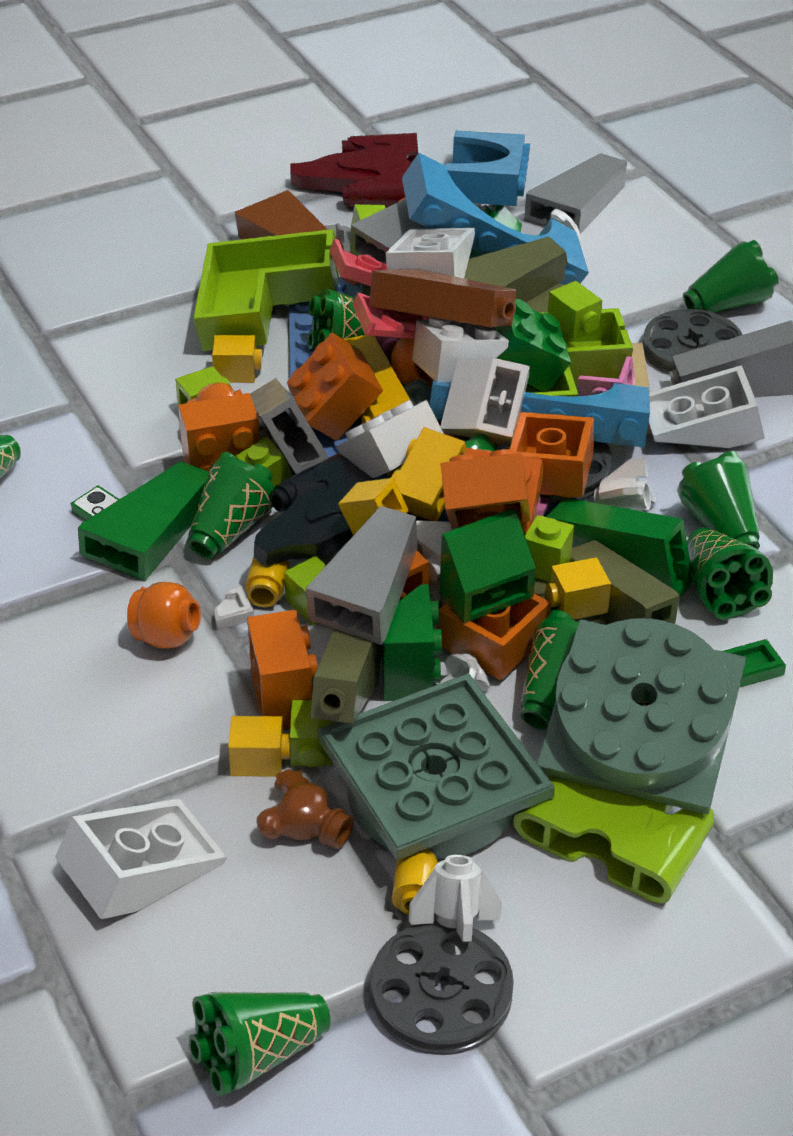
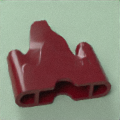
[290,133,418,208]

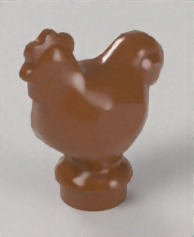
[256,769,354,849]

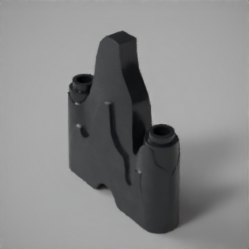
[254,453,430,568]

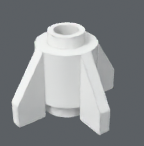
[594,458,657,511]
[409,855,502,942]

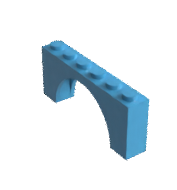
[445,130,530,206]
[402,153,589,285]
[430,380,650,448]

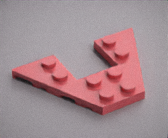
[329,239,429,339]

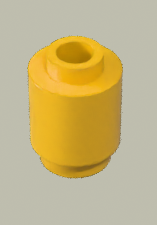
[245,557,289,608]
[392,849,439,915]

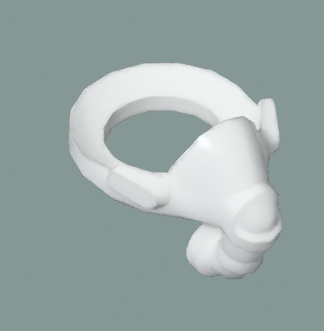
[439,653,490,692]

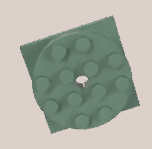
[537,618,746,815]
[317,673,555,861]

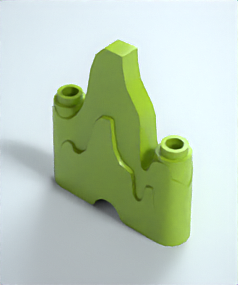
[513,775,714,903]

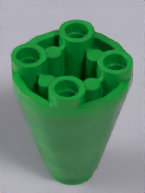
[683,240,779,313]
[677,451,760,549]

